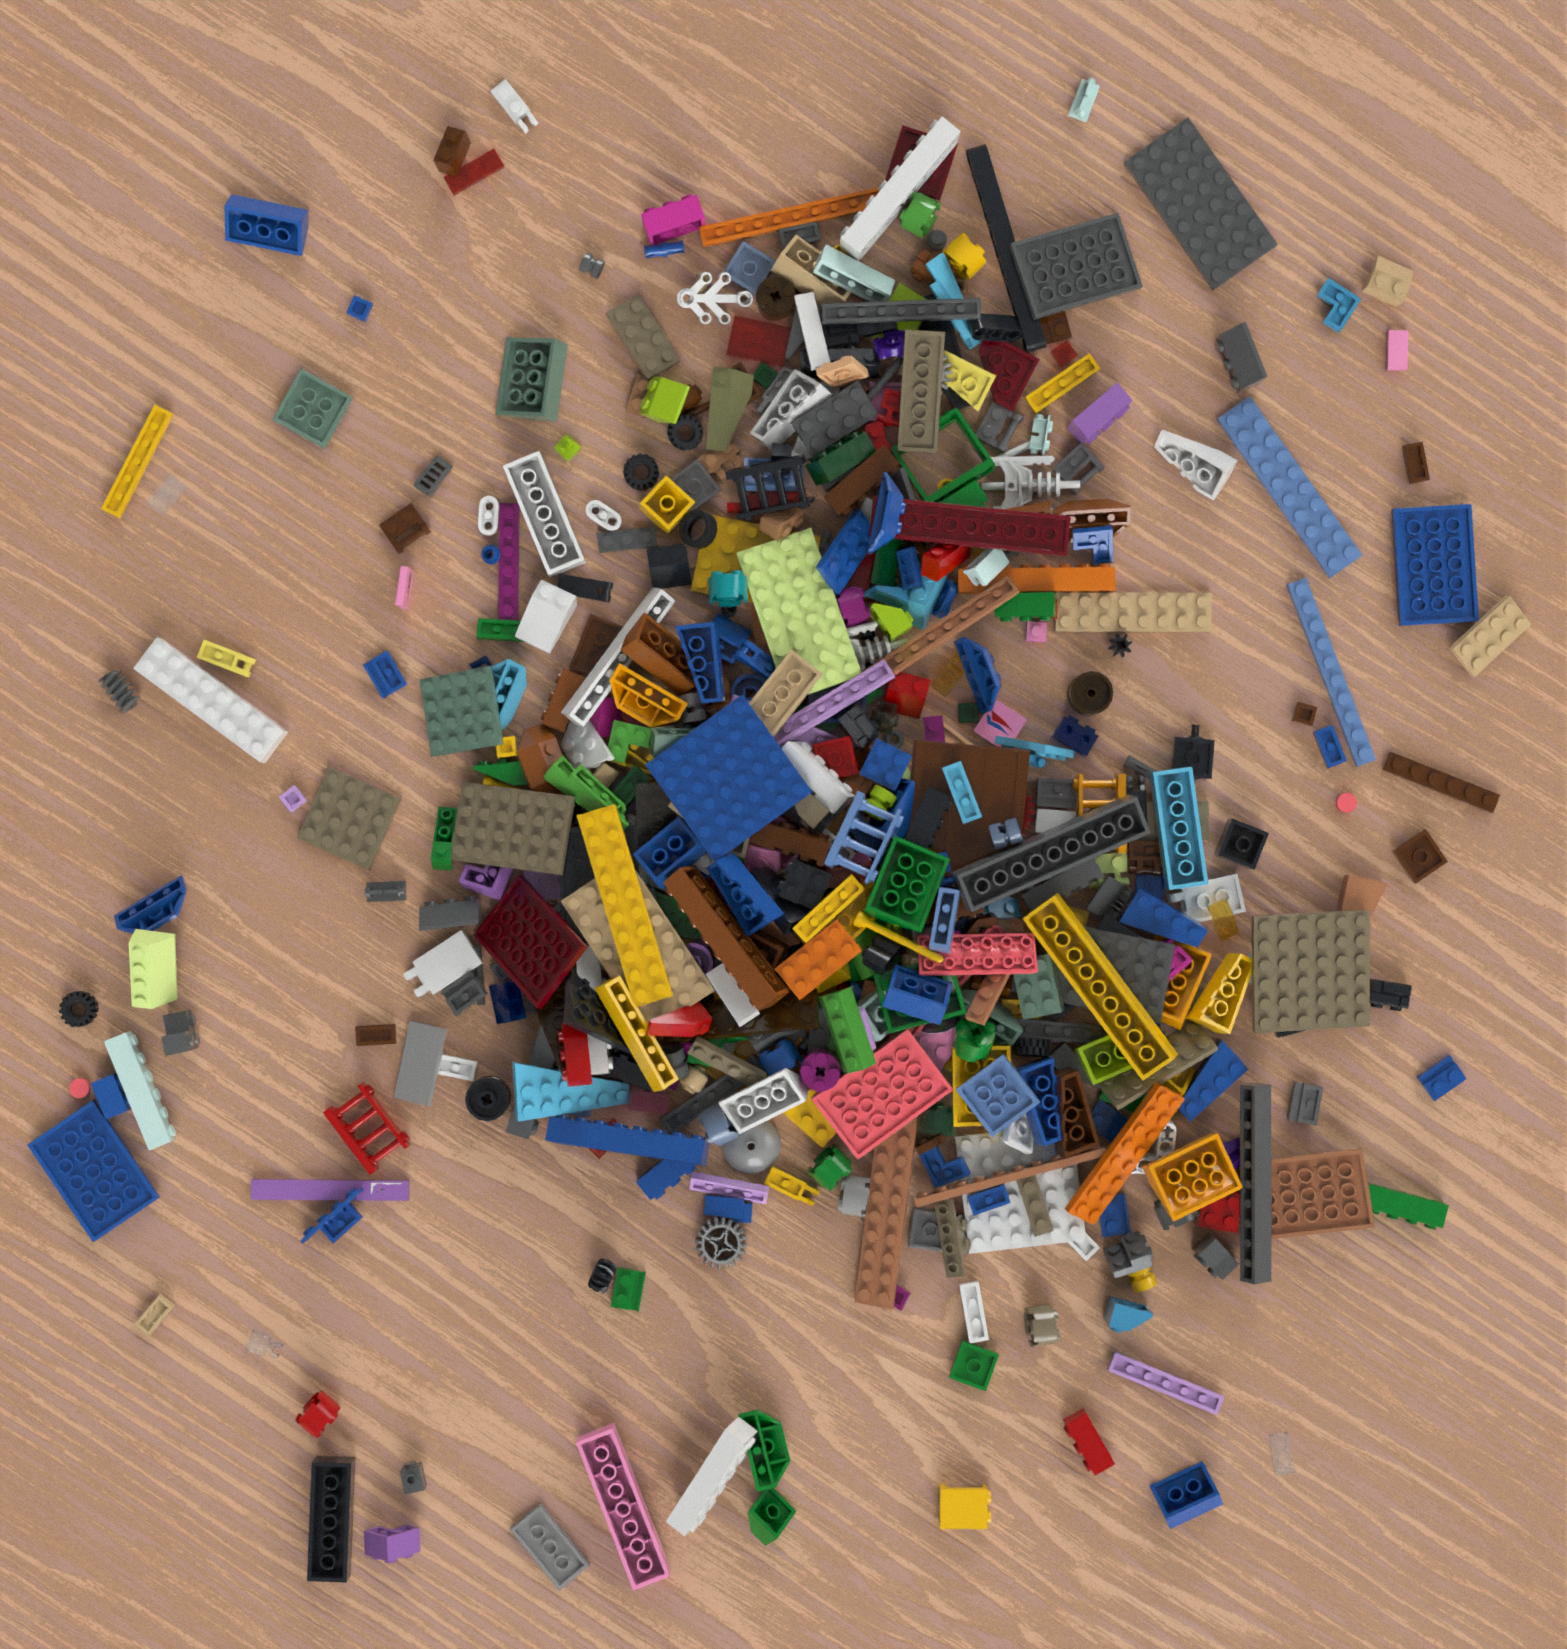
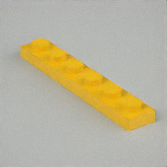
[101,404,174,519]

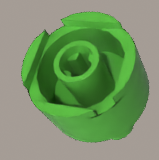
[899,191,941,239]

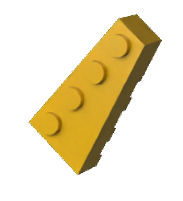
[1186,953,1252,1034]

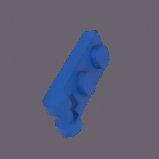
[734,640,776,680]

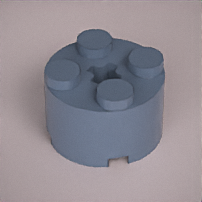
[698,1103,742,1146]

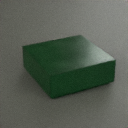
[753,362,778,390]
[958,703,979,723]

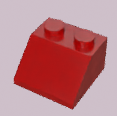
[882,672,931,719]

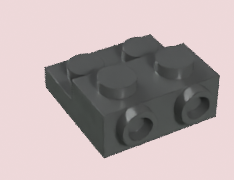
[1102,1231,1154,1278]

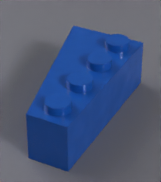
[1119,886,1208,948]
[1178,1038,1248,1122]
[1015,1057,1062,1146]

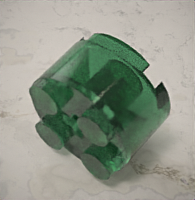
[917,1102,957,1136]

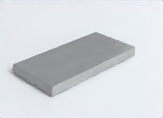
[394,1021,447,1107]
[510,1503,590,1590]

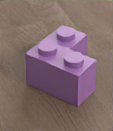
[459,864,513,900]
[364,1524,420,1563]

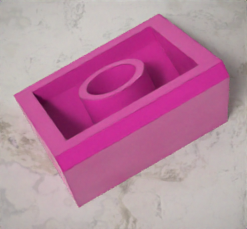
[589,697,622,738]

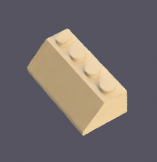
[771,234,851,307]

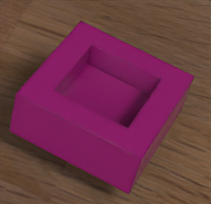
[894,1285,911,1311]

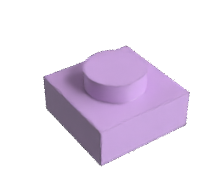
[279,785,307,813]

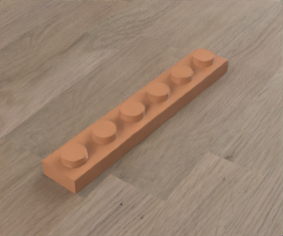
[965,918,1032,1026]

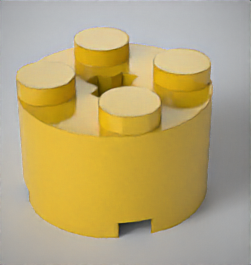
[941,233,986,281]

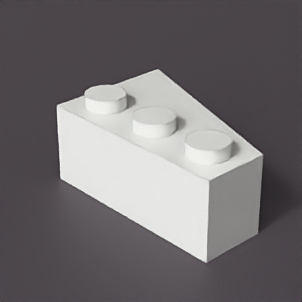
[705,963,760,1027]

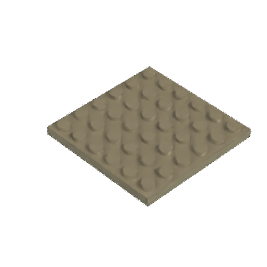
[1252,909,1370,1033]

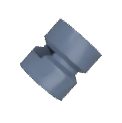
[989,817,1023,850]

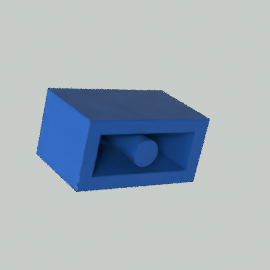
[91,1073,131,1120]

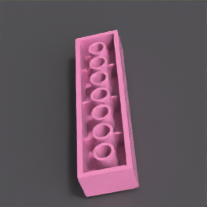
[576,1423,671,1591]

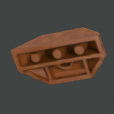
[1052,498,1131,543]
[516,724,565,795]

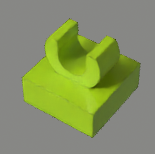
[554,434,582,462]

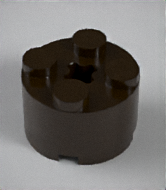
[756,276,795,321]

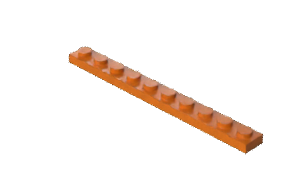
[699,187,879,248]

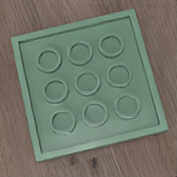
[419,666,504,757]

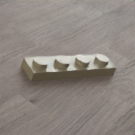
[688,1036,767,1086]

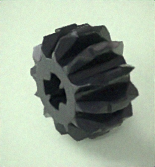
[588,1258,617,1294]

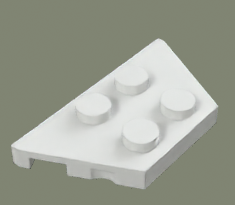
[560,720,614,771]

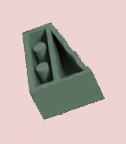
[649,721,705,758]

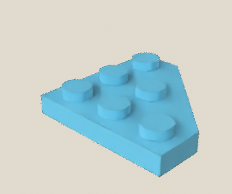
[994,735,1075,761]

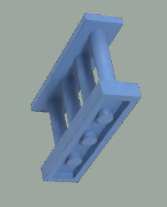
[824,791,904,885]

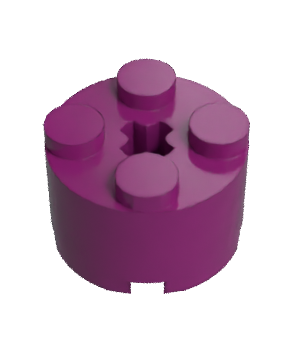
[834,586,871,628]
[800,1048,841,1092]

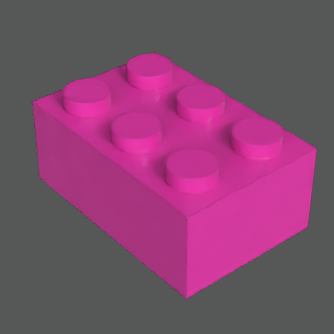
[641,194,705,245]

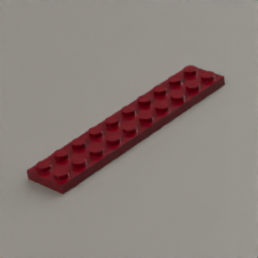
[869,496,1071,557]

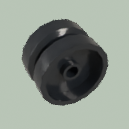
[465,1075,512,1121]

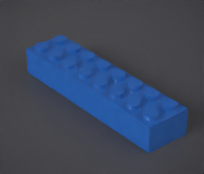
[545,1115,710,1166]

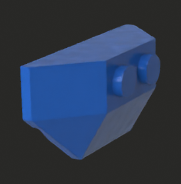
[867,472,906,554]
[954,637,1002,715]
[114,875,187,934]

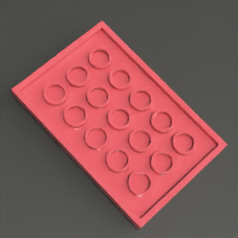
[811,1029,953,1160]

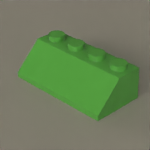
[818,987,876,1074]

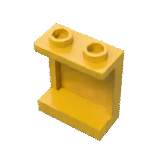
[939,1484,991,1529]

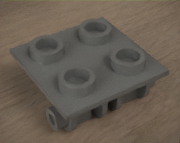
[1086,875,1134,920]

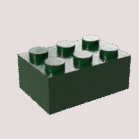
[805,431,876,486]

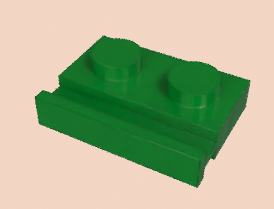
[611,1267,646,1312]

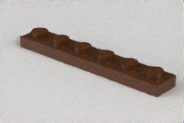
[1383,752,1500,813]

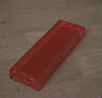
[443,149,504,196]

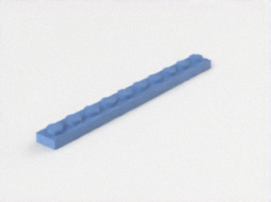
[1286,578,1376,767]

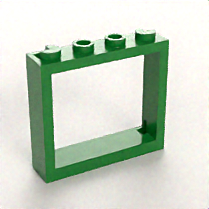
[891,407,995,503]

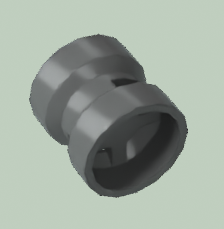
[579,253,605,279]

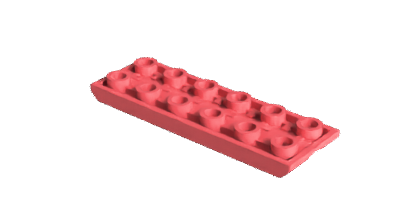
[916,933,1038,976]

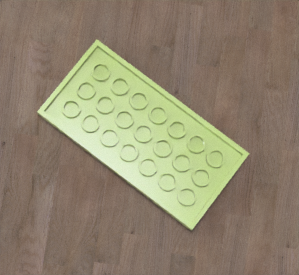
[736,528,861,695]

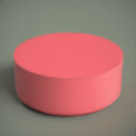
[1336,793,1357,813]
[69,1078,91,1098]

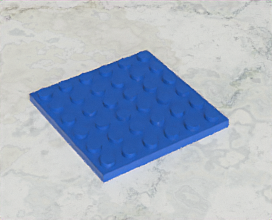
[646,695,812,862]

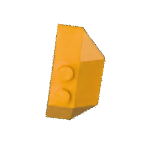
[609,663,688,728]

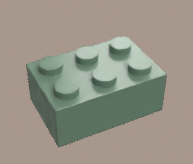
[1013,953,1065,1019]

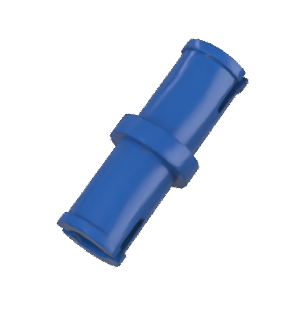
[644,240,685,259]

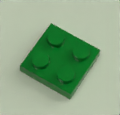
[948,1340,999,1391]

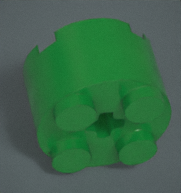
[952,1017,995,1062]
[807,1144,852,1191]

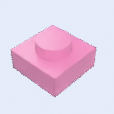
[1025,622,1047,643]

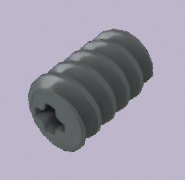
[98,670,140,714]

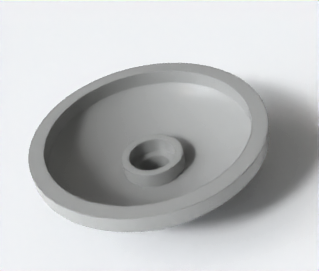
[722,1120,781,1174]

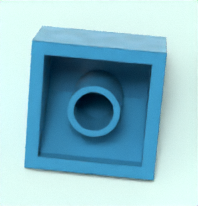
[1103,1296,1153,1333]

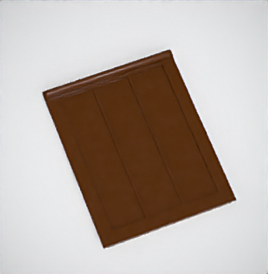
[905,740,1030,893]

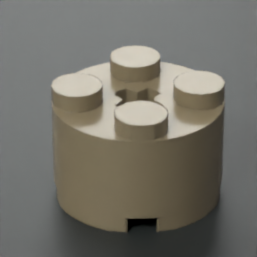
[1024,1304,1061,1348]

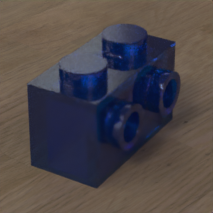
[1051,715,1098,757]
[489,981,526,1024]

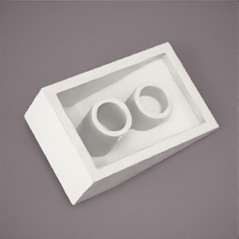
[515,580,577,654]

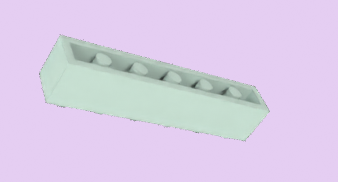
[104,1031,176,1151]

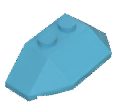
[899,559,949,630]
[492,659,527,731]

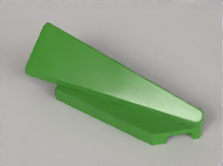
[543,755,629,830]

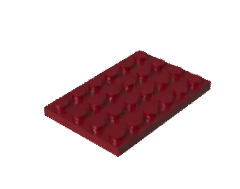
[473,874,588,1009]

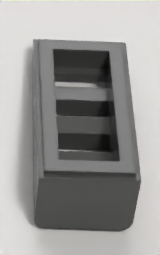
[413,455,453,498]

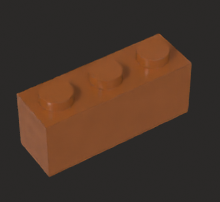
[541,669,586,733]

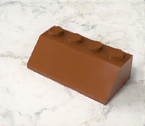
[621,613,695,696]

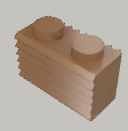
[759,507,804,541]

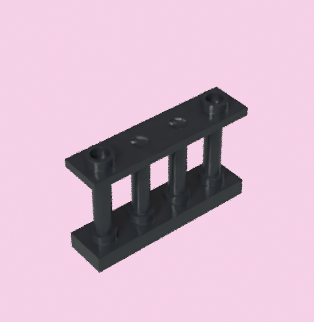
[725,454,815,521]

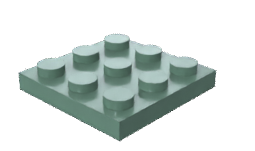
[272,369,354,449]

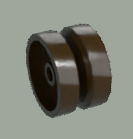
[1067,671,1114,716]

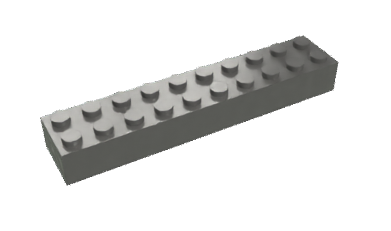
[951,794,1150,912]

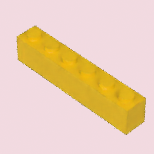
[595,975,679,1092]

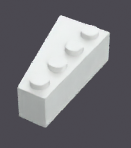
[750,369,832,450]
[782,741,855,814]

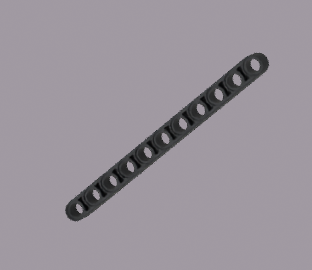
[966,144,1046,353]

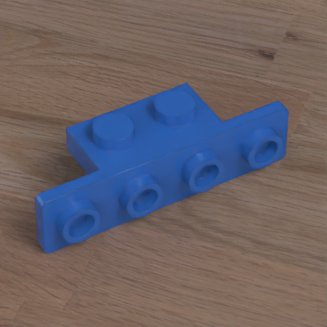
[300,1187,364,1244]

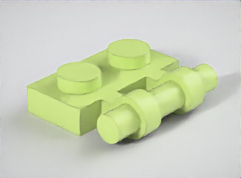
[1089,853,1129,889]

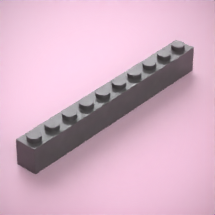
[1240,1082,1271,1284]

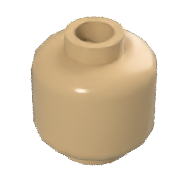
[679,1064,708,1095]

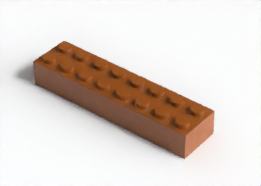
[663,865,790,1010]

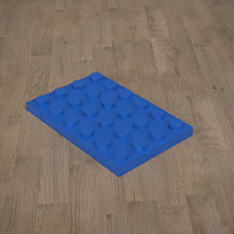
[1392,504,1479,626]
[27,1100,160,1242]

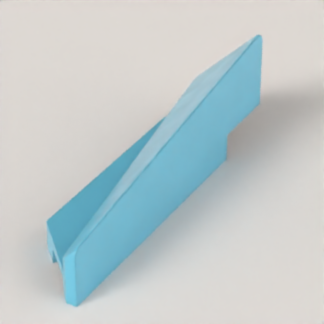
[925,253,982,350]

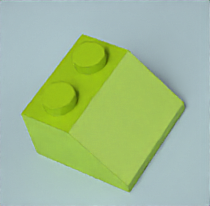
[639,377,690,424]

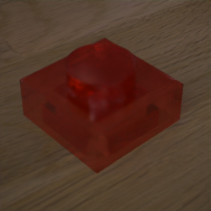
[1050,340,1078,368]

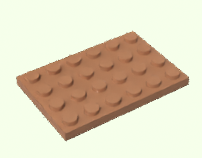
[1271,1148,1375,1239]

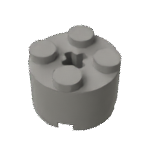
[838,1175,871,1217]

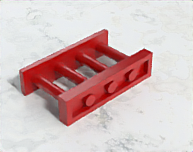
[323,1082,411,1175]

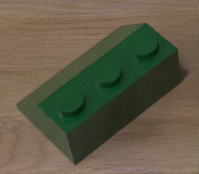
[869,539,906,588]

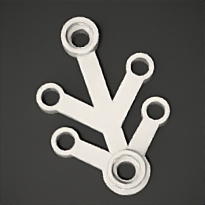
[677,272,753,325]

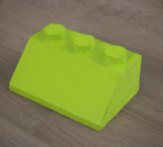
[869,603,914,643]
[1074,1034,1133,1085]

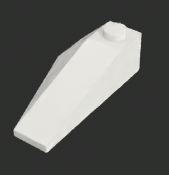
[1154,430,1238,501]

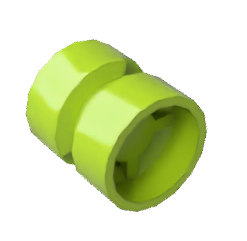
[863,785,897,822]

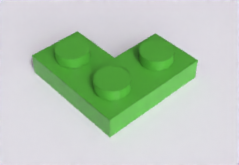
[608,720,651,763]

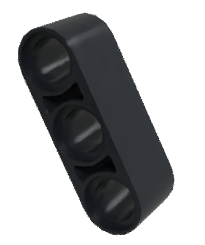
[966,313,1023,342]

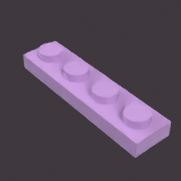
[689,1172,769,1204]

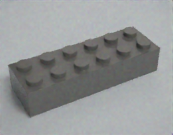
[506,1026,558,1139]

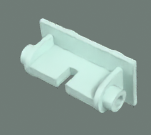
[1068,78,1100,122]
[1029,414,1053,456]

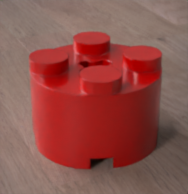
[294,1390,341,1438]

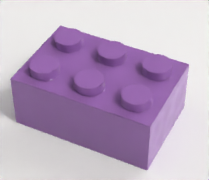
[1066,383,1132,445]

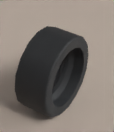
[679,509,718,549]

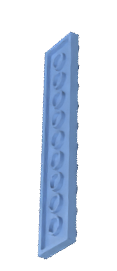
[1217,396,1362,578]

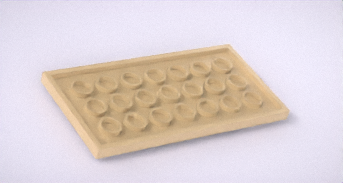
[561,869,715,1024]

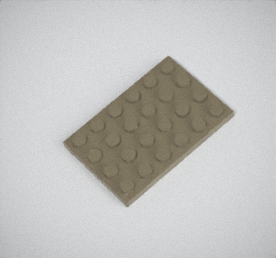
[451,782,576,876]

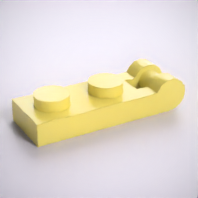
[197,640,256,678]

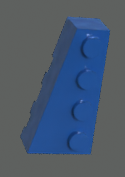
[675,622,725,704]
[706,852,784,937]

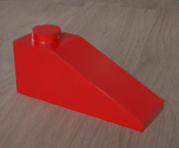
[646,1001,712,1037]

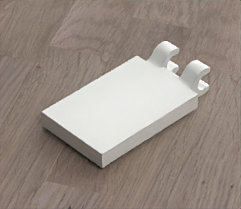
[1167,874,1246,922]
[403,930,483,998]

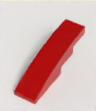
[727,488,806,513]

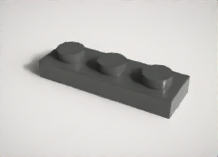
[597,527,658,553]

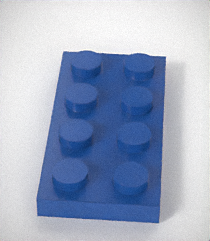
[816,509,870,594]

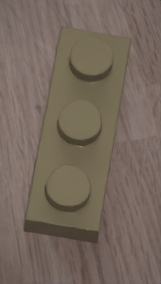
[1016,1175,1054,1237]

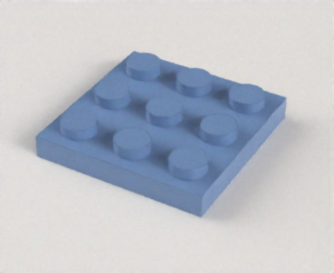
[956,1054,1040,1137]

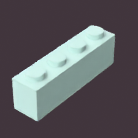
[813,245,895,302]

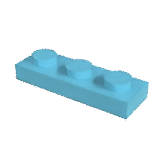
[942,761,982,824]

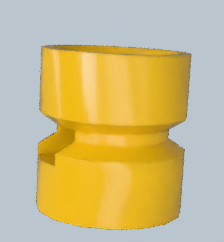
[1127,1267,1157,1292]

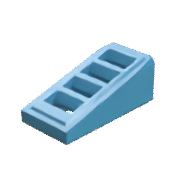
[864,585,909,608]

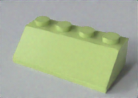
[128,929,178,1009]

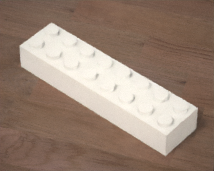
[840,116,961,261]
[133,637,288,763]

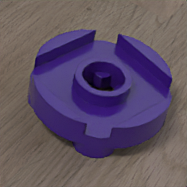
[873,330,905,359]

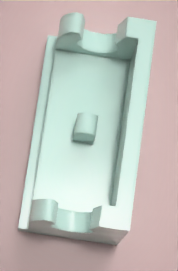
[963,549,1010,586]

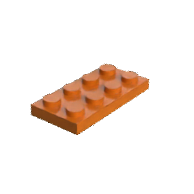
[775,919,862,1000]

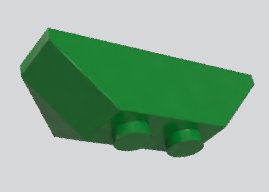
[738,1409,791,1492]

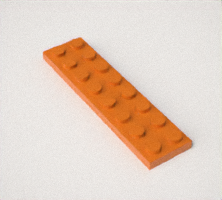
[1064,1082,1185,1225]

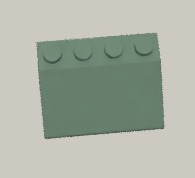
[496,337,568,422]

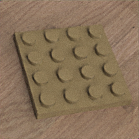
[297,767,402,870]

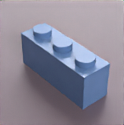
[929,887,960,954]

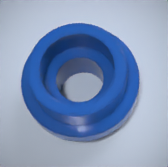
[481,545,500,565]

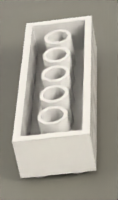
[503,451,586,578]
[666,1417,757,1536]

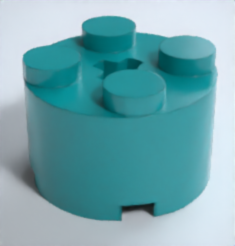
[708,570,748,607]

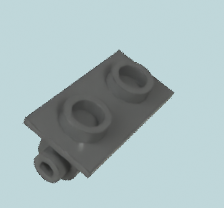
[365,881,406,902]

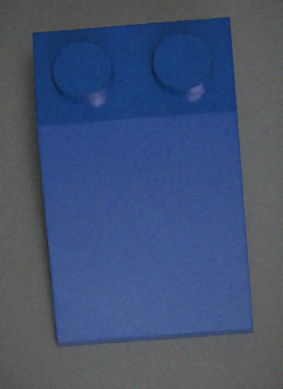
[869,779,915,840]

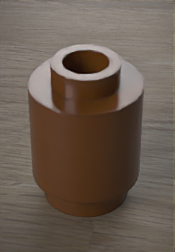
[681,384,702,413]

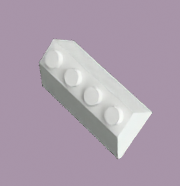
[718,1068,809,1134]

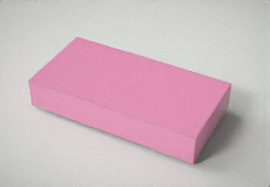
[1386,330,1408,371]

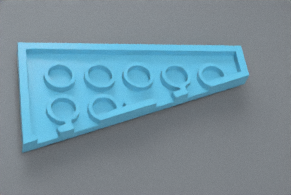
[512,1062,630,1122]

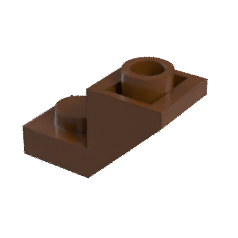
[961,912,998,934]

